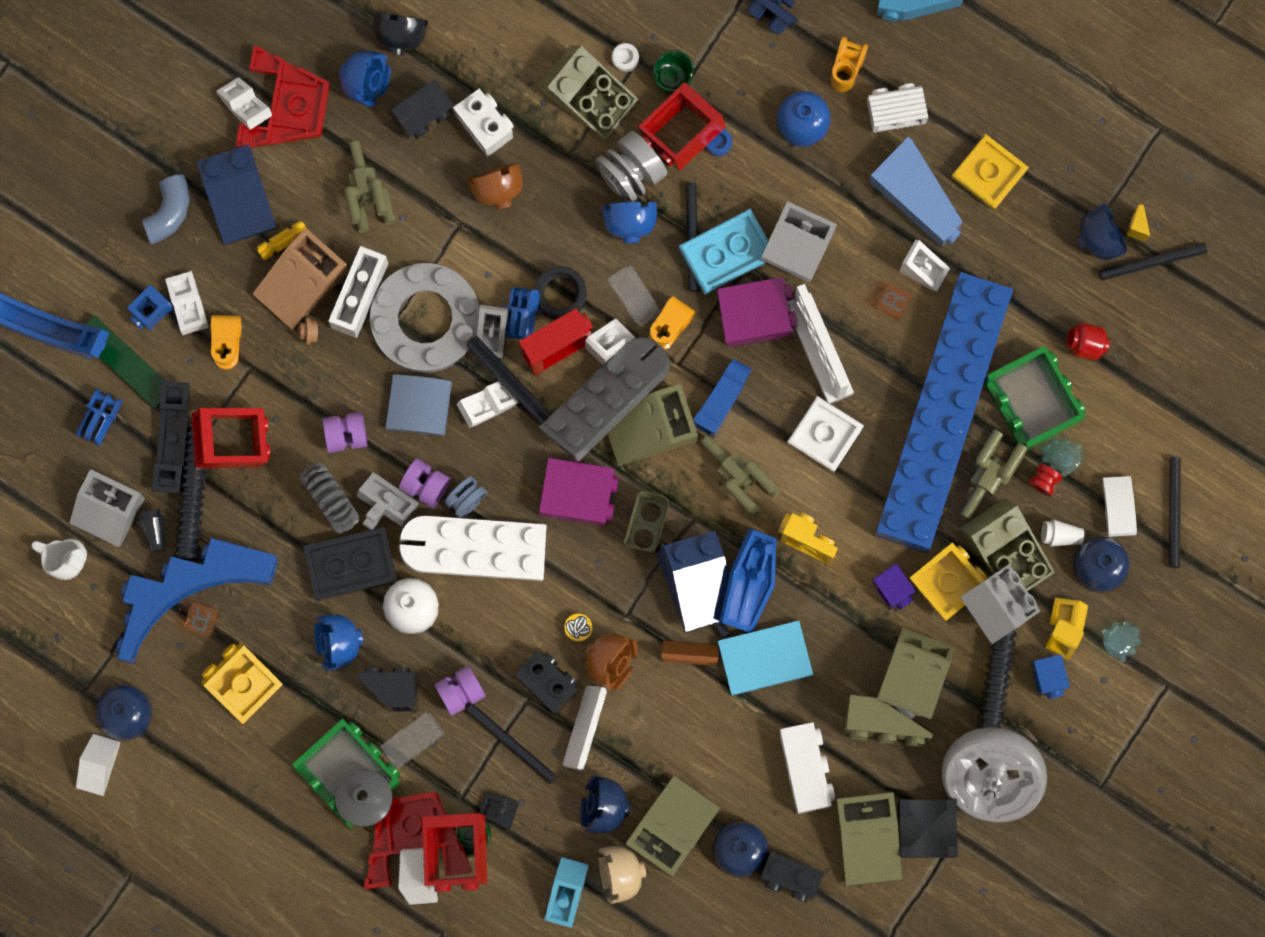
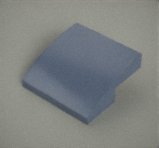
[386,375,452,436]

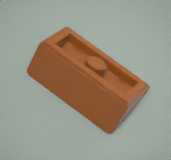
[661,640,718,666]

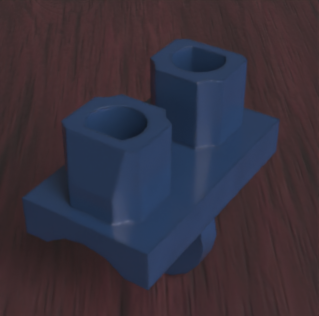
[747,0,798,35]

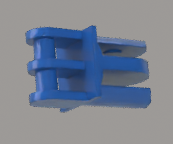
[503,287,542,340]
[75,389,123,446]

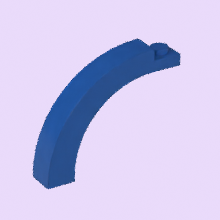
[0,293,109,359]

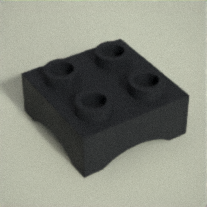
[898,799,958,858]

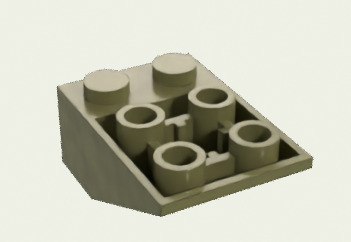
[536,45,639,141]
[607,384,698,467]
[959,498,1055,591]
[877,627,955,719]
[843,695,932,747]
[626,776,720,878]
[835,792,902,886]

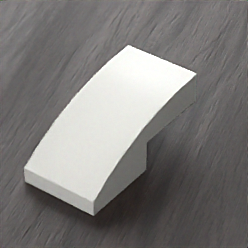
[216,77,272,129]
[165,271,209,335]
[457,381,519,428]
[1102,476,1137,537]

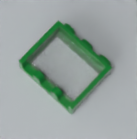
[983,346,1086,452]
[292,719,401,830]

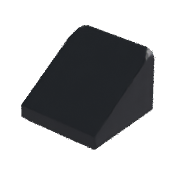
[479,792,518,829]

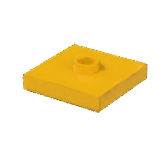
[951,134,1029,210]

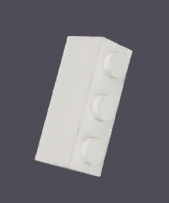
[329,246,388,338]
[779,723,835,814]

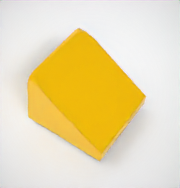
[1126,204,1150,242]
[1050,597,1088,631]
[1044,620,1084,660]

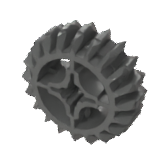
[300,461,359,534]

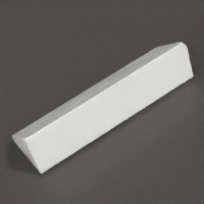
[563,686,607,772]

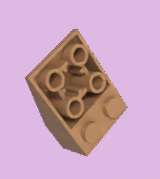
[253,228,349,331]

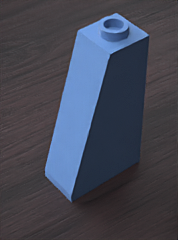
[869,137,962,248]

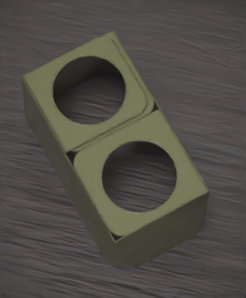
[624,491,669,554]

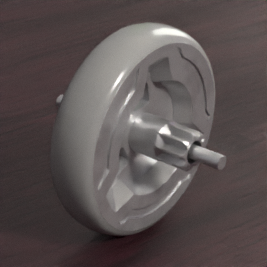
[942,727,1047,823]

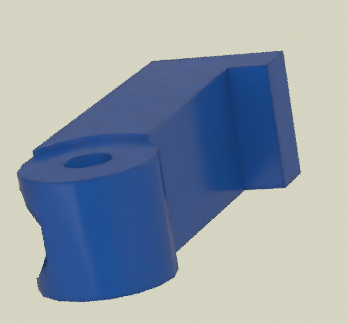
[693,359,752,438]

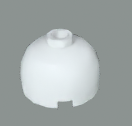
[383,578,439,634]

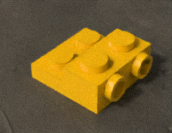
[778,513,838,566]
[909,543,987,622]
[201,642,283,724]

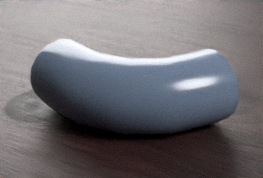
[142,175,190,245]

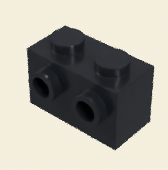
[388,79,454,139]
[514,650,579,716]
[760,852,824,903]

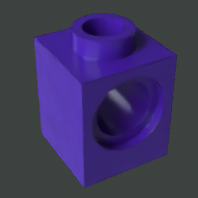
[872,564,916,610]

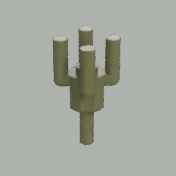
[344,141,395,233]
[960,429,1027,520]
[701,435,781,517]

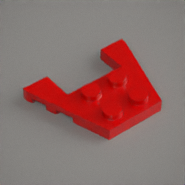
[235,46,331,149]
[364,792,473,889]

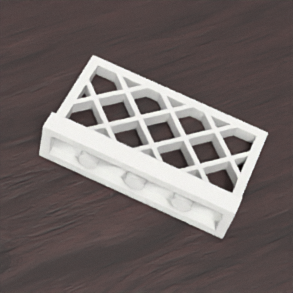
[789,284,854,404]

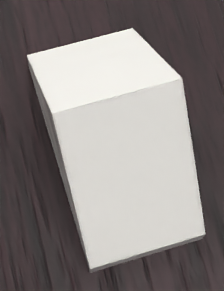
[899,240,950,292]
[585,319,635,365]
[76,734,121,796]
[399,848,438,905]

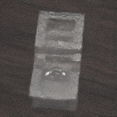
[607,264,661,327]
[380,711,446,769]

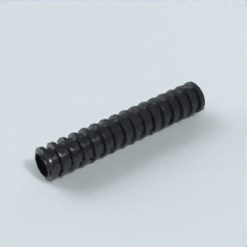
[173,422,208,561]
[977,627,1019,728]

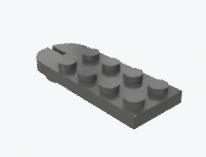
[539,338,670,462]

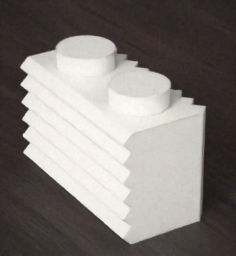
[867,84,928,133]

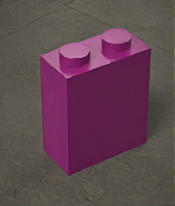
[718,277,798,347]
[539,458,619,527]

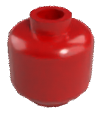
[1066,323,1110,361]

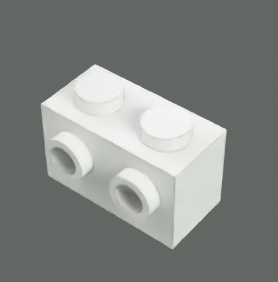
[453,88,514,157]

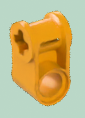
[830,36,869,93]
[649,296,696,350]
[211,315,241,370]

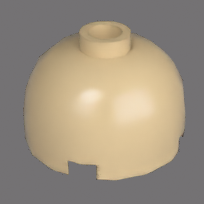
[598,846,646,904]

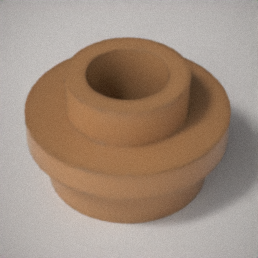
[298,317,318,345]

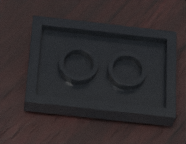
[303,527,397,601]

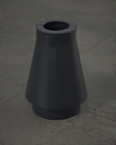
[137,509,166,551]

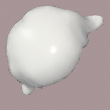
[31,539,87,580]

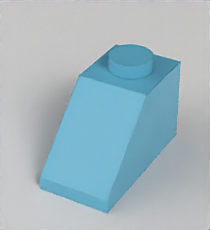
[545,857,589,928]

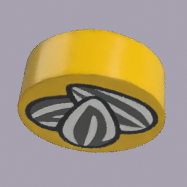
[564,614,592,643]

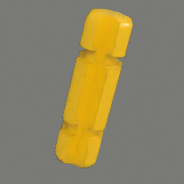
[257,221,306,260]

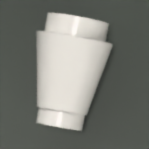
[1041,519,1084,547]

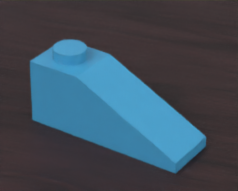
[877,0,963,22]

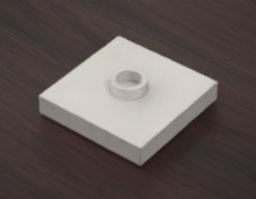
[787,396,864,473]

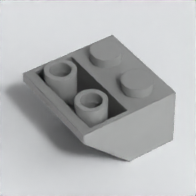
[760,201,837,283]
[70,469,145,548]
[960,565,1040,644]

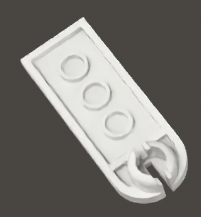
[398,516,546,581]

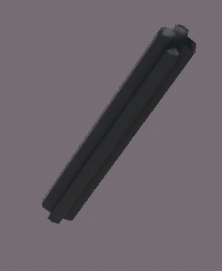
[466,336,552,425]

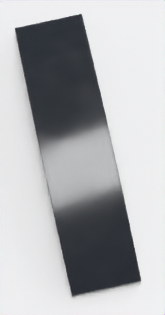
[152,381,190,494]

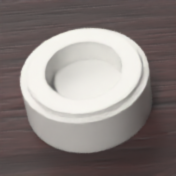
[612,43,639,72]

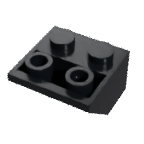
[358,667,418,712]

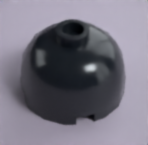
[373,11,428,55]

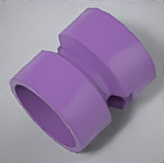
[323,411,368,453]
[399,458,451,509]
[434,665,486,716]

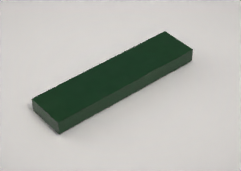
[86,315,165,410]

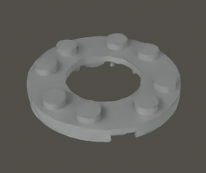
[370,263,479,373]

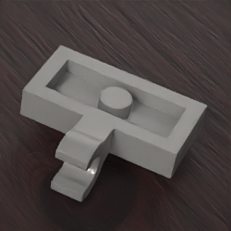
[356,472,419,530]

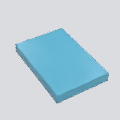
[678,209,768,295]
[718,621,813,696]

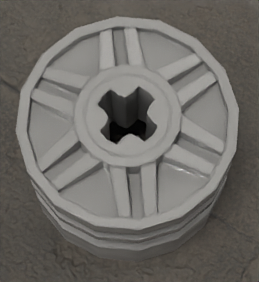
[595,131,668,202]

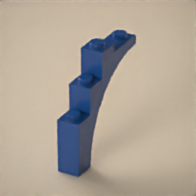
[116,538,279,665]

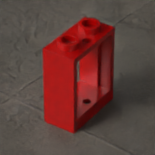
[638,82,726,171]
[519,308,593,376]
[191,408,270,469]
[422,813,488,892]

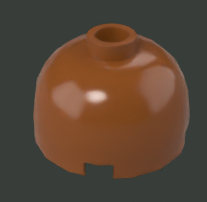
[467,162,524,210]
[585,633,638,691]

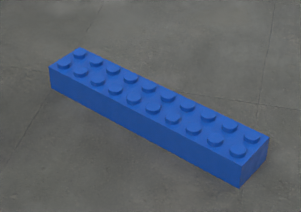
[874,272,1013,554]

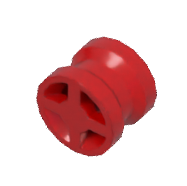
[1027,463,1062,497]

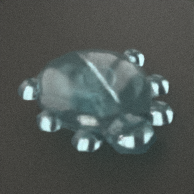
[1042,438,1083,477]
[1102,621,1141,662]

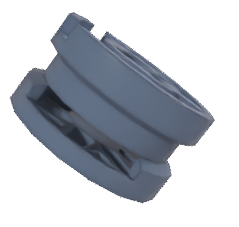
[444,476,488,518]

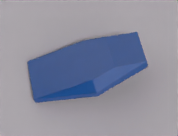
[719,529,777,633]

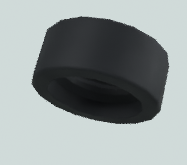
[535,266,587,320]

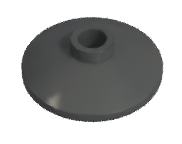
[335,770,392,827]

